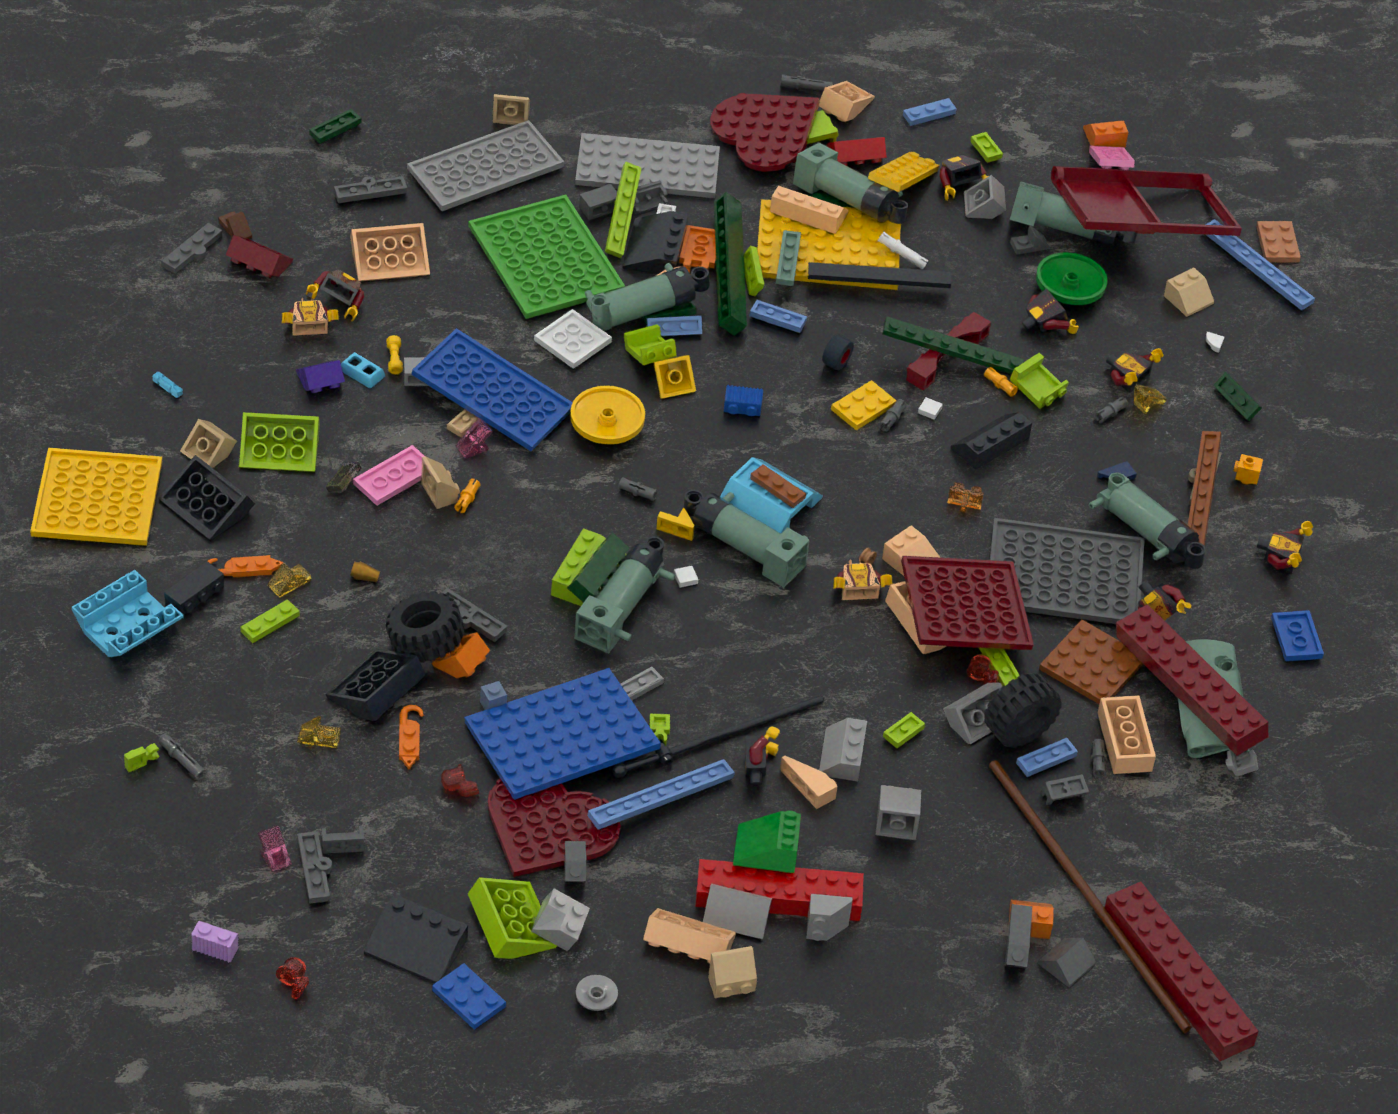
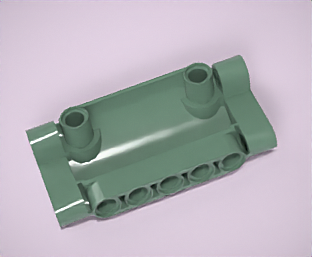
[1178,639,1249,758]

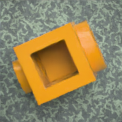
[1233,454,1263,485]

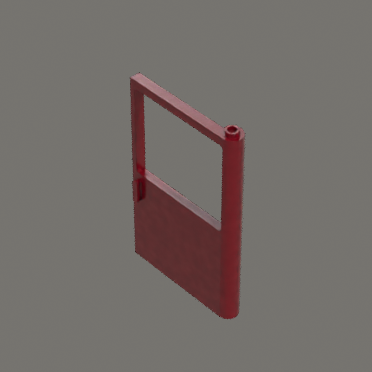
[1051,166,1242,236]

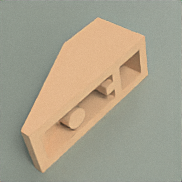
[780,756,837,809]

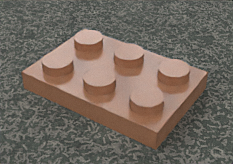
[1256,221,1301,262]

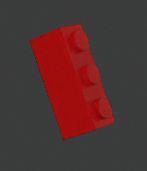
[826,137,887,165]

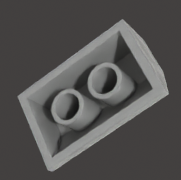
[943,683,1002,744]
[819,718,867,781]

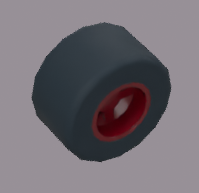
[822,334,854,370]

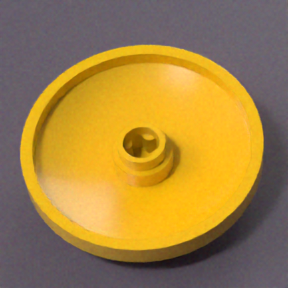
[570,386,645,444]

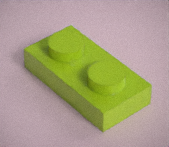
[971,132,1003,163]
[883,712,925,748]

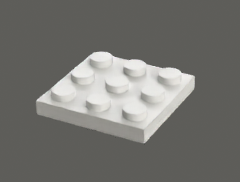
[534,309,612,369]

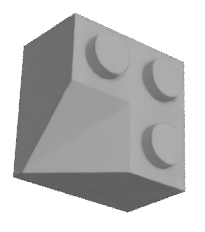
[531,889,590,951]

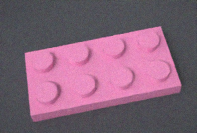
[1089,146,1135,170]
[353,445,425,506]

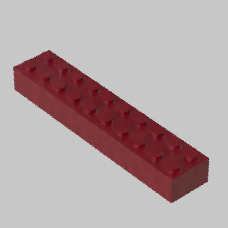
[1116,604,1269,756]
[1105,881,1259,1061]

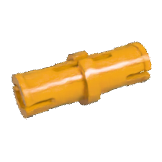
[984,367,1018,397]
[454,479,481,513]

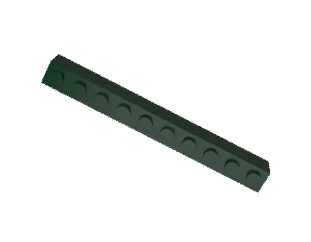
[714,192,747,335]

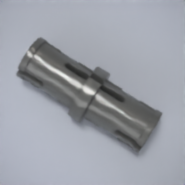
[1094,396,1128,423]
[879,399,907,432]
[619,477,658,501]
[1091,739,1107,778]

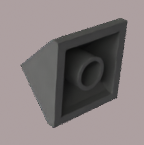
[1038,938,1096,988]

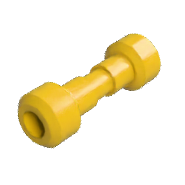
[386,335,403,374]

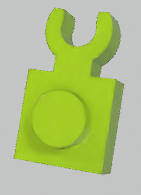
[649,714,670,745]
[124,743,159,773]

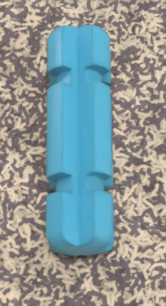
[152,372,183,398]

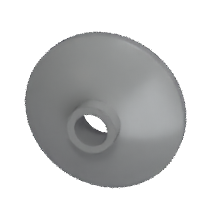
[576,975,618,1011]

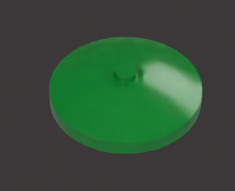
[1036,252,1108,305]

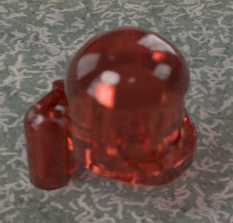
[967,655,999,685]
[441,764,480,797]
[276,957,309,1000]

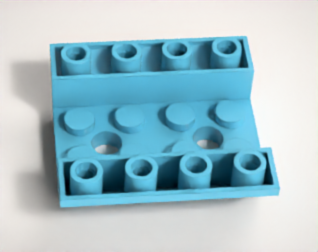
[720,457,823,533]
[71,570,183,657]

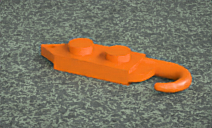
[208,555,283,577]
[399,705,424,769]

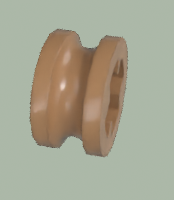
[859,548,877,565]

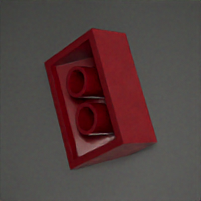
[226,235,293,278]

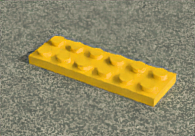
[868,152,940,192]

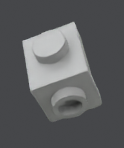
[1226,750,1258,776]

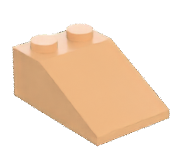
[819,81,875,122]
[882,525,940,576]

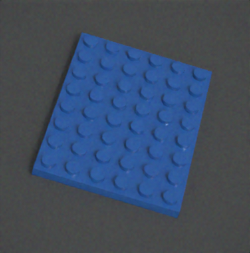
[464,668,661,800]

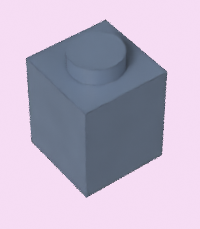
[480,681,507,710]

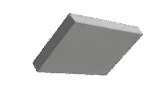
[703,884,772,939]

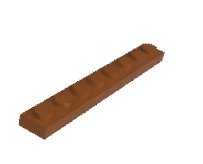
[1188,431,1222,546]

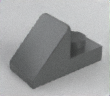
[1010,225,1050,255]

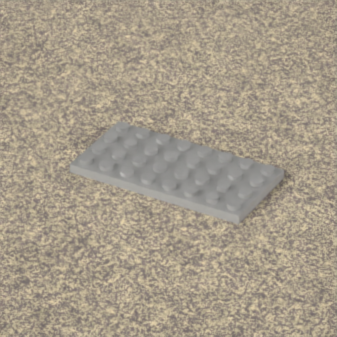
[407,120,564,211]
[575,133,720,198]

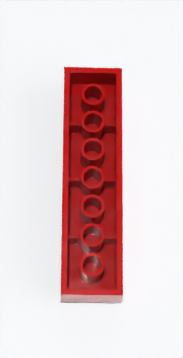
[695,859,864,921]

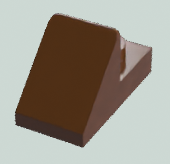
[218,211,252,239]

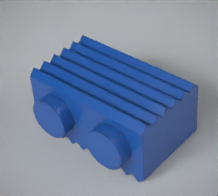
[724,385,763,416]

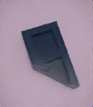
[1097,461,1137,480]

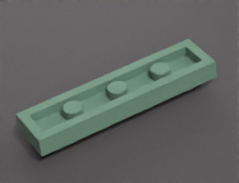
[776,230,801,286]

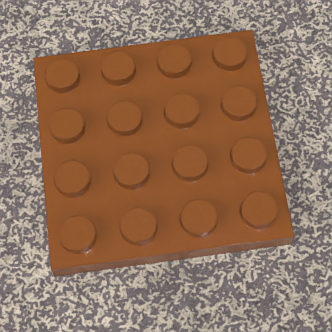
[1039,620,1143,704]

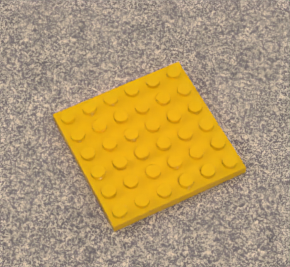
[30,448,162,546]

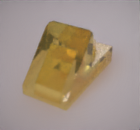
[1134,384,1167,414]
[268,563,311,598]
[297,716,341,748]

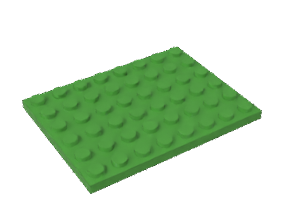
[468,195,625,319]

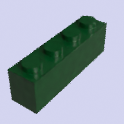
[567,533,629,603]

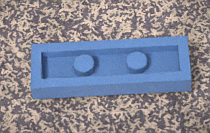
[903,98,957,126]
[750,300,807,333]
[646,316,702,336]
[1016,738,1078,777]

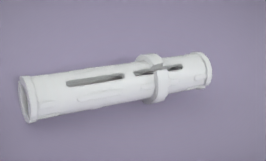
[878,231,928,270]

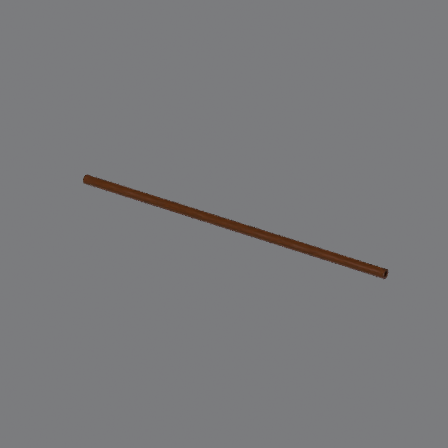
[989,760,1192,1033]

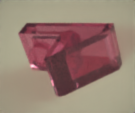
[455,418,493,458]
[258,825,292,872]

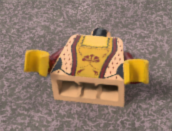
[282,296,339,335]
[833,558,892,600]

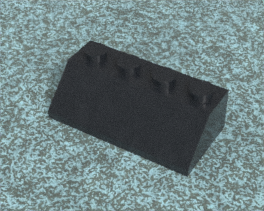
[951,412,1032,470]

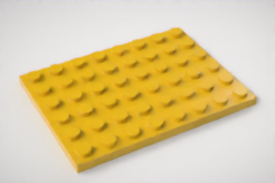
[757,199,901,290]

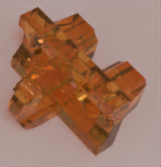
[947,482,984,512]

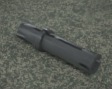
[781,74,833,91]
[158,733,207,780]

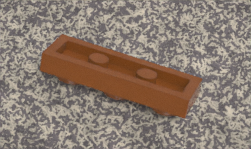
[750,464,806,508]

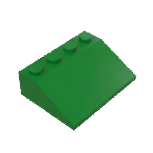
[733,811,801,873]

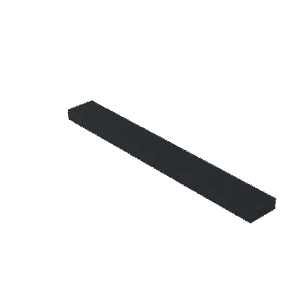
[808,262,951,288]

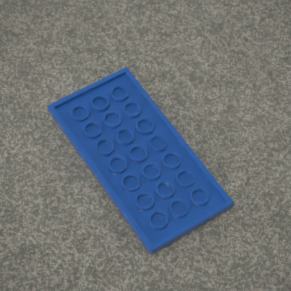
[411,328,573,451]

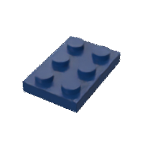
[1271,610,1324,661]
[432,963,506,1029]

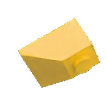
[654,355,696,399]

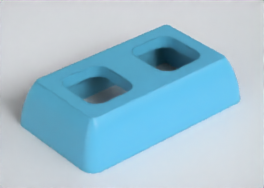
[341,352,385,388]

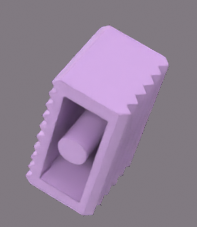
[192,921,239,963]

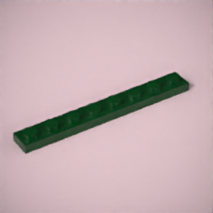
[882,317,1024,375]

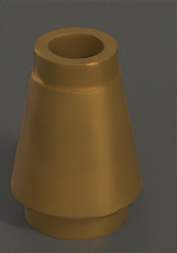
[350,561,380,582]

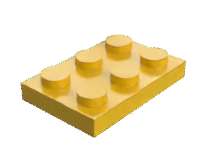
[831,380,896,430]

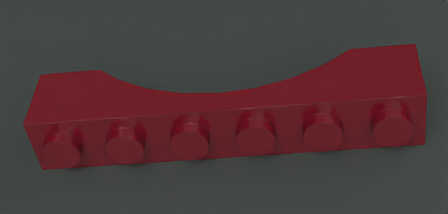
[906,312,991,391]

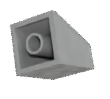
[875,785,921,840]

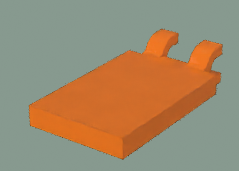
[679,225,716,274]

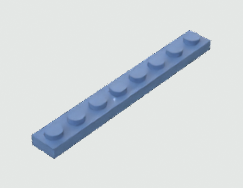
[1205,219,1315,310]
[587,759,735,830]

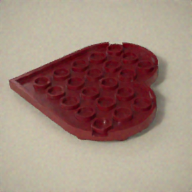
[710,93,820,171]
[488,778,620,877]

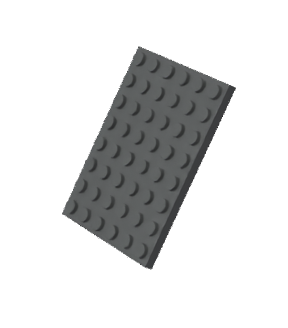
[990,518,1144,624]

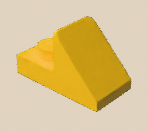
[656,508,694,541]

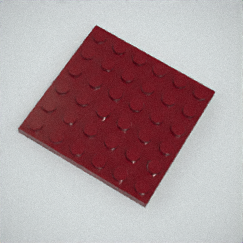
[901,556,1034,650]

